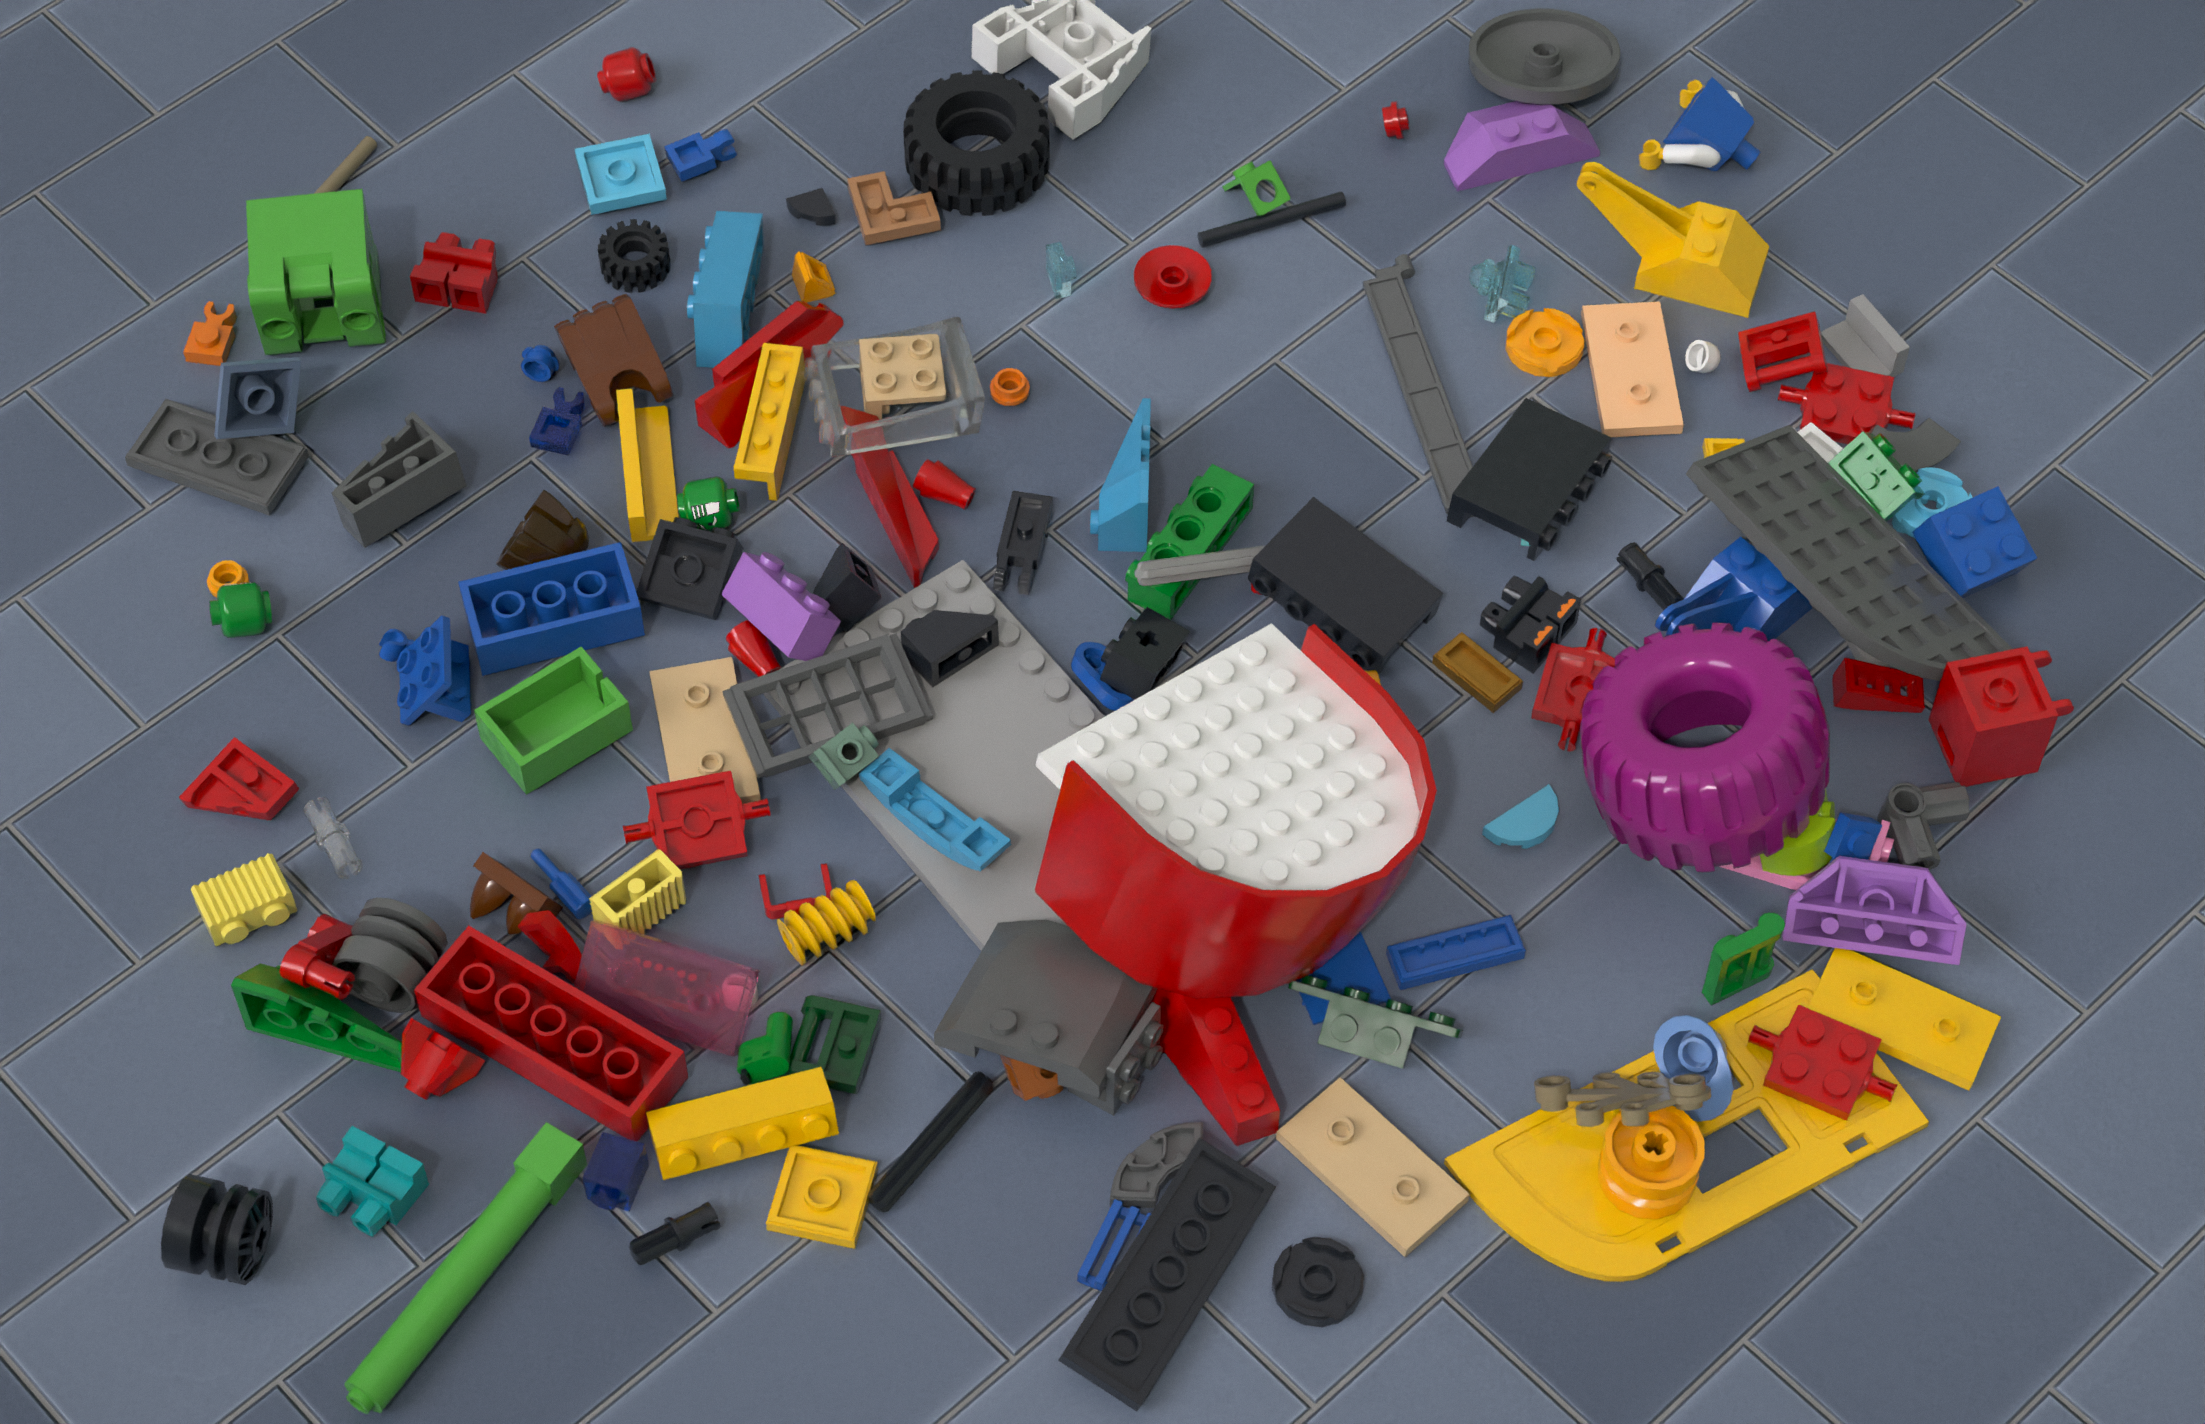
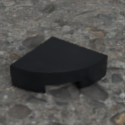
[786,188,836,226]

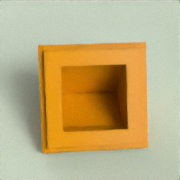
[792,251,836,303]

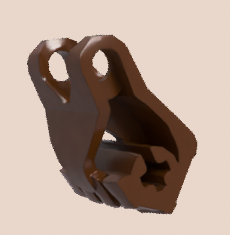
[554,294,674,427]

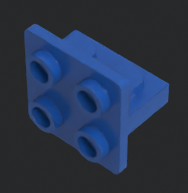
[397,615,471,726]

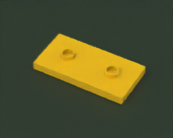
[1807,948,2001,1091]

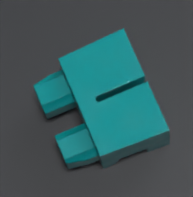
[316,1126,429,1237]

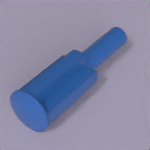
[531,849,593,919]

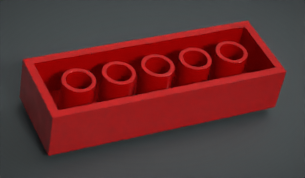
[414,925,688,1144]

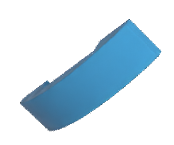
[859,748,1011,872]

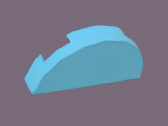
[1482,784,1559,849]

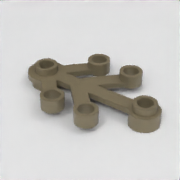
[1534,1072,1711,1127]

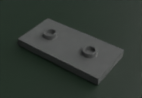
[125,399,309,516]

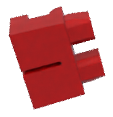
[410,232,498,314]

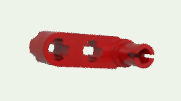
[280,914,355,1000]

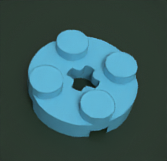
[1892,467,1973,539]

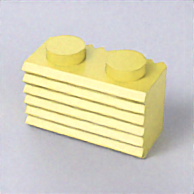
[589,849,686,949]
[191,853,297,946]

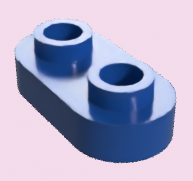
[1071,642,1134,711]

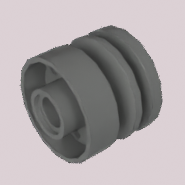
[332,897,448,1013]

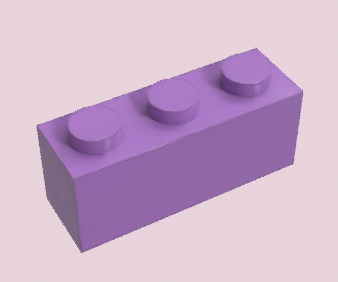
[721,552,841,661]

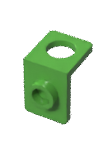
[1222,160,1290,216]

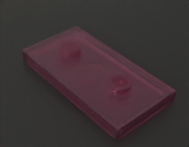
[574,920,760,1057]

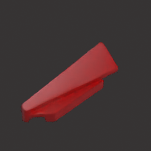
[695,301,844,448]
[838,406,939,588]

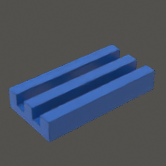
[1077,1199,1151,1292]

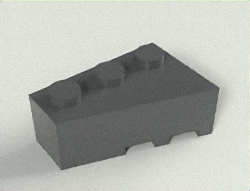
[332,411,467,548]

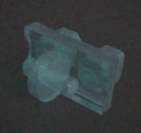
[1469,244,1536,323]

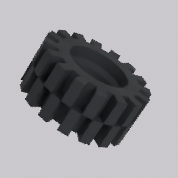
[598,219,670,293]

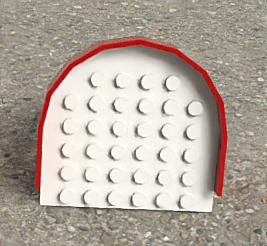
[1035,623,1437,999]

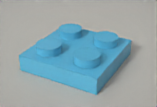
[575,134,667,215]

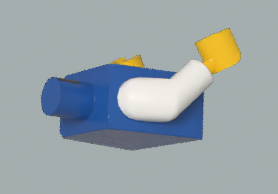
[1639,77,1761,171]

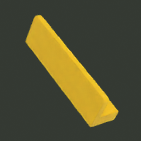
[733,343,806,501]
[616,389,679,542]

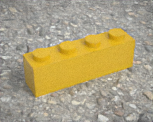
[646,1067,839,1180]

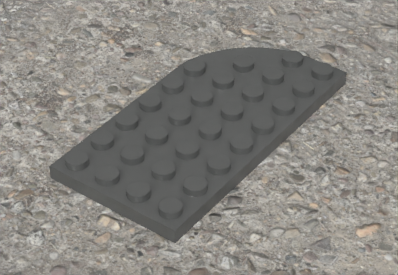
[1686,425,2012,681]

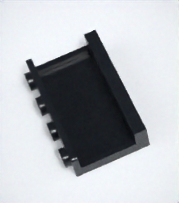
[1446,398,1612,561]
[1248,497,1443,675]

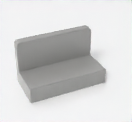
[1821,294,1910,377]

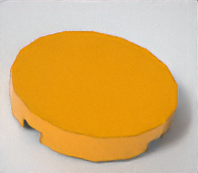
[1506,308,1585,377]

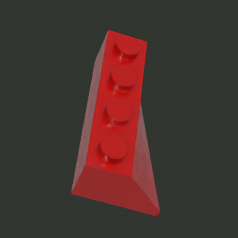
[1146,989,1280,1146]

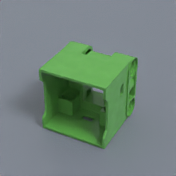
[246,189,386,355]

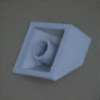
[214,357,301,439]

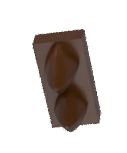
[470,852,563,935]

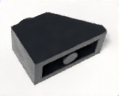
[813,543,881,632]
[901,610,999,688]

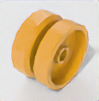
[1598,1106,1705,1219]

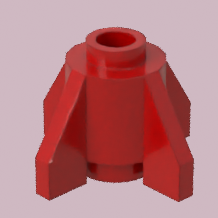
[401,1018,485,1100]

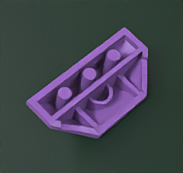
[1444,101,1600,192]
[1782,856,1967,965]

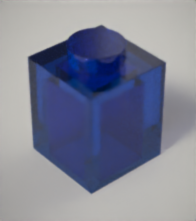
[582,1132,649,1211]

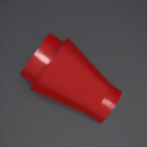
[913,459,976,510]
[726,620,782,677]

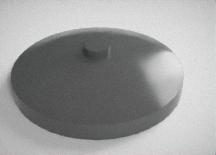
[1468,8,1620,105]

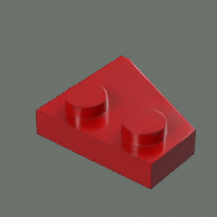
[179,737,299,821]

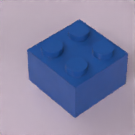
[1912,486,2037,598]

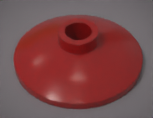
[1134,245,1212,308]

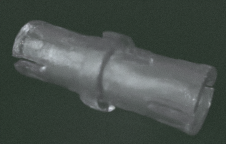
[303,797,363,879]

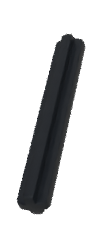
[868,1071,993,1213]

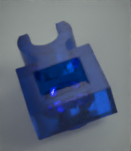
[529,387,585,456]

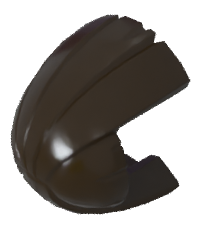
[496,490,589,570]

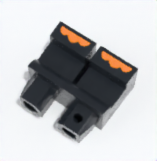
[1479,576,1581,674]

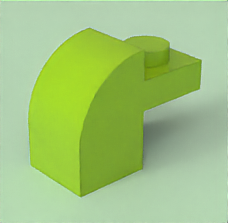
[1760,788,1836,876]

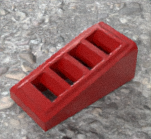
[1832,658,1925,713]

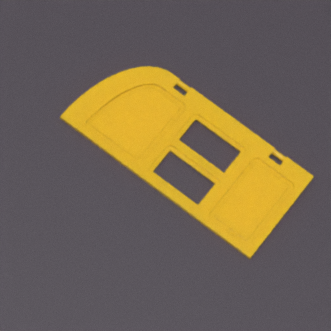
[1444,969,1929,1282]

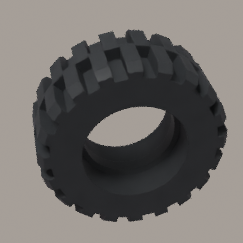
[903,70,1050,216]

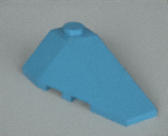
[1090,398,1151,552]

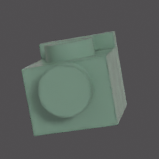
[809,722,879,790]

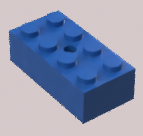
[458,542,645,676]

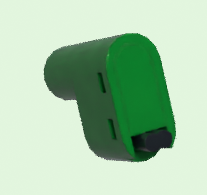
[737,1012,793,1085]

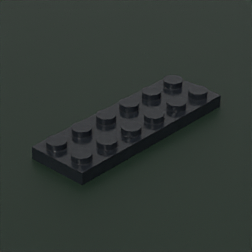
[1058,1138,1276,1411]

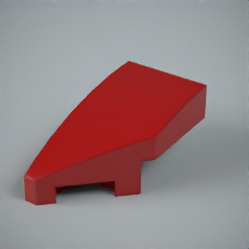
[517,910,592,990]

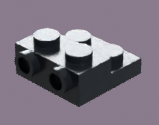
[636,517,744,620]

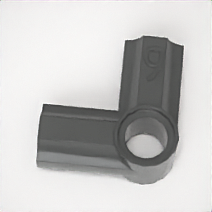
[1878,782,1970,870]

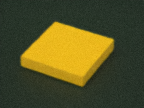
[766,1145,878,1249]

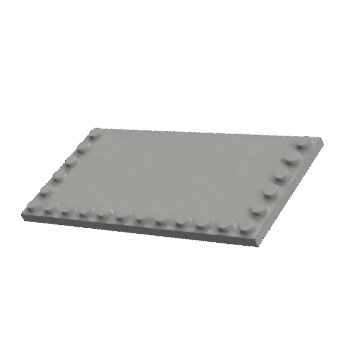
[763,560,1105,951]

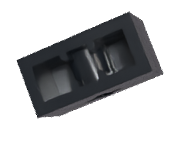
[1099,607,1190,700]

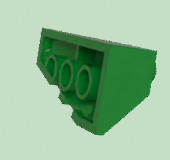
[231,963,402,1072]

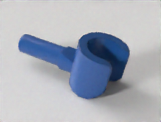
[379,629,414,662]

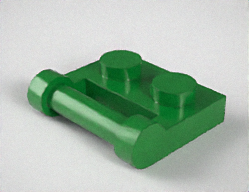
[1702,912,1785,1006]

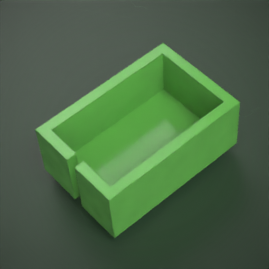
[474,647,633,795]

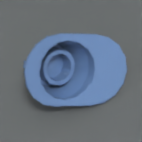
[1653,1015,1734,1121]

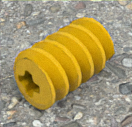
[777,880,876,966]

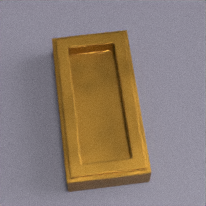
[1432,632,1523,713]

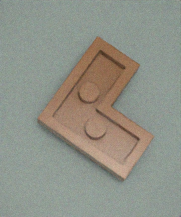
[847,171,941,245]

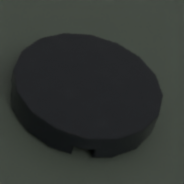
[1272,1237,1364,1327]

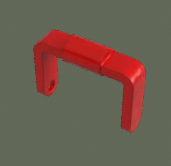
[758,863,832,919]

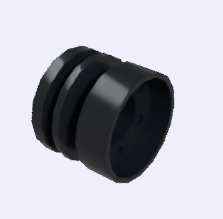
[161,1174,273,1285]

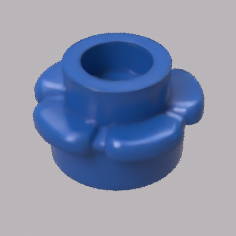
[521,345,560,382]

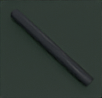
[1197,191,1346,247]

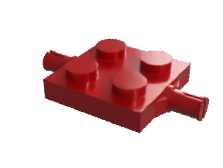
[1778,363,1916,444]
[1531,628,1615,752]
[623,770,771,869]
[1748,1005,1898,1121]

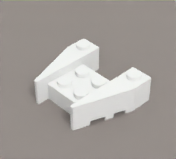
[972,0,1151,140]

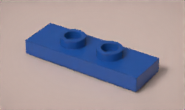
[1386,915,1526,990]

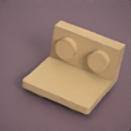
[859,334,946,430]

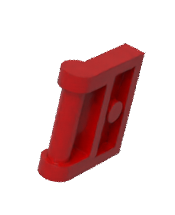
[1738,311,1828,392]

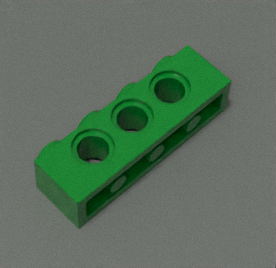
[1125,464,1254,620]

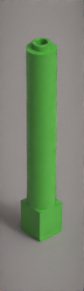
[344,1122,587,1414]

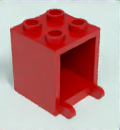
[1929,646,2074,787]

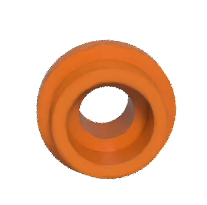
[990,368,1030,406]

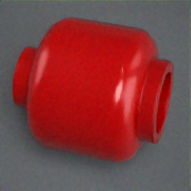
[597,47,656,102]

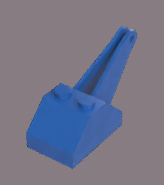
[1655,536,1813,641]

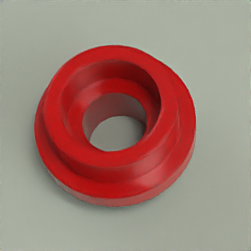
[1382,101,1410,140]

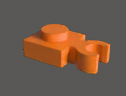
[183,301,237,366]

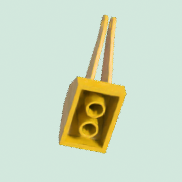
[1577,162,1769,318]

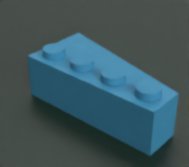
[687,211,764,368]

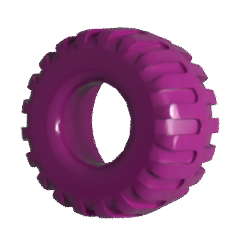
[1580,622,1830,872]

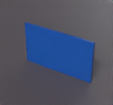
[1296,931,1391,1025]

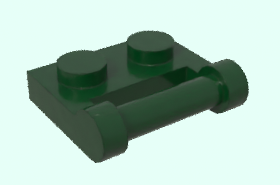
[780,995,881,1095]

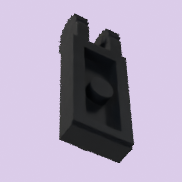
[993,491,1053,595]

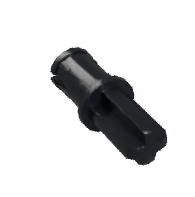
[1616,542,1684,611]
[629,1202,720,1265]

